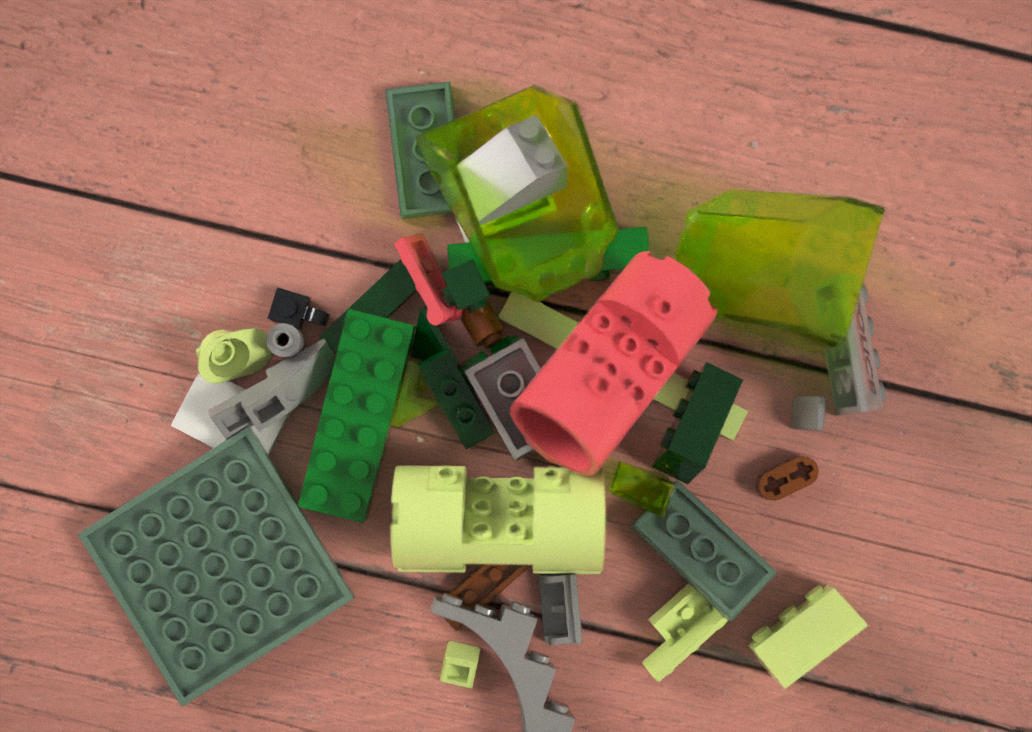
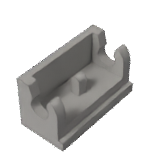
[539,574,583,645]

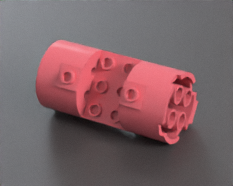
[510,251,717,476]

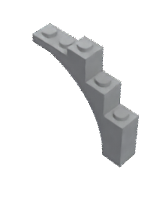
[430,593,575,732]

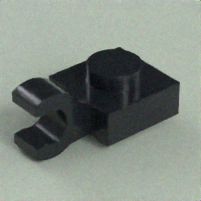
[267,287,330,329]

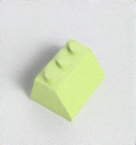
[748,585,868,689]

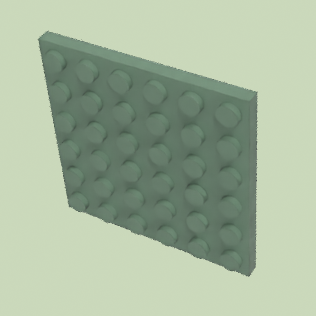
[78,427,355,706]

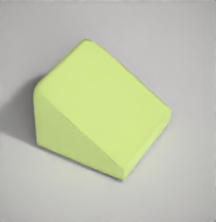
[439,641,481,689]

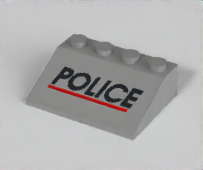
[813,272,886,416]

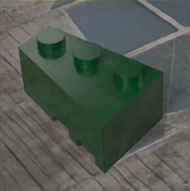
[652,362,743,485]

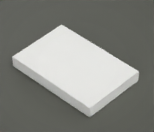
[171,373,291,455]

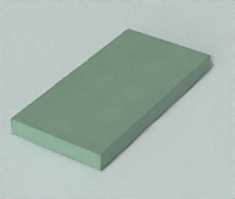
[385,81,466,220]
[631,480,778,623]

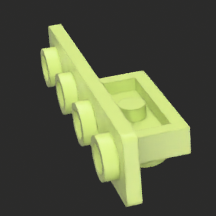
[642,583,728,682]

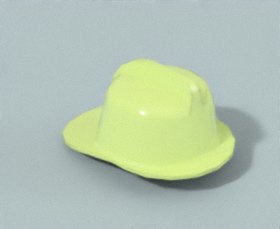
[196,328,273,384]

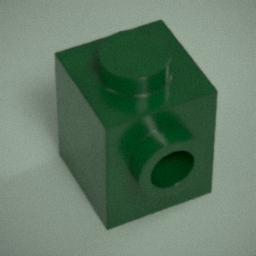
[442,259,490,313]

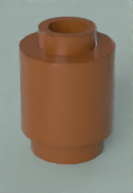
[460,302,505,349]

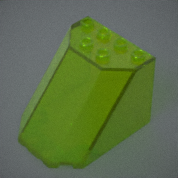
[415,84,619,302]
[675,189,885,353]

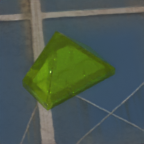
[609,461,675,517]

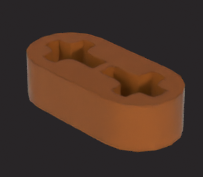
[756,456,819,501]

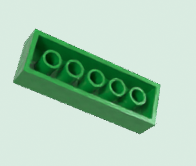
[298,309,416,523]

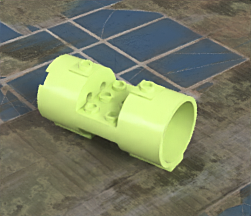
[391,466,605,574]

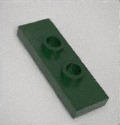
[418,348,495,449]

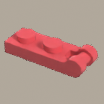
[394,234,462,325]

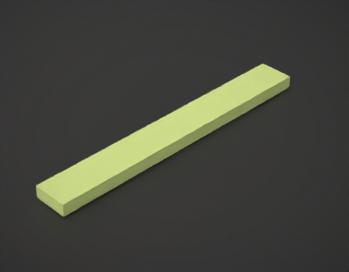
[498,289,748,441]

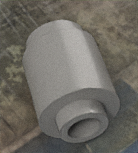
[267,323,305,359]

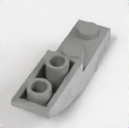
[208,339,336,440]

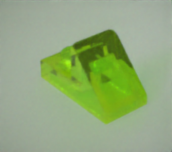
[392,361,440,428]

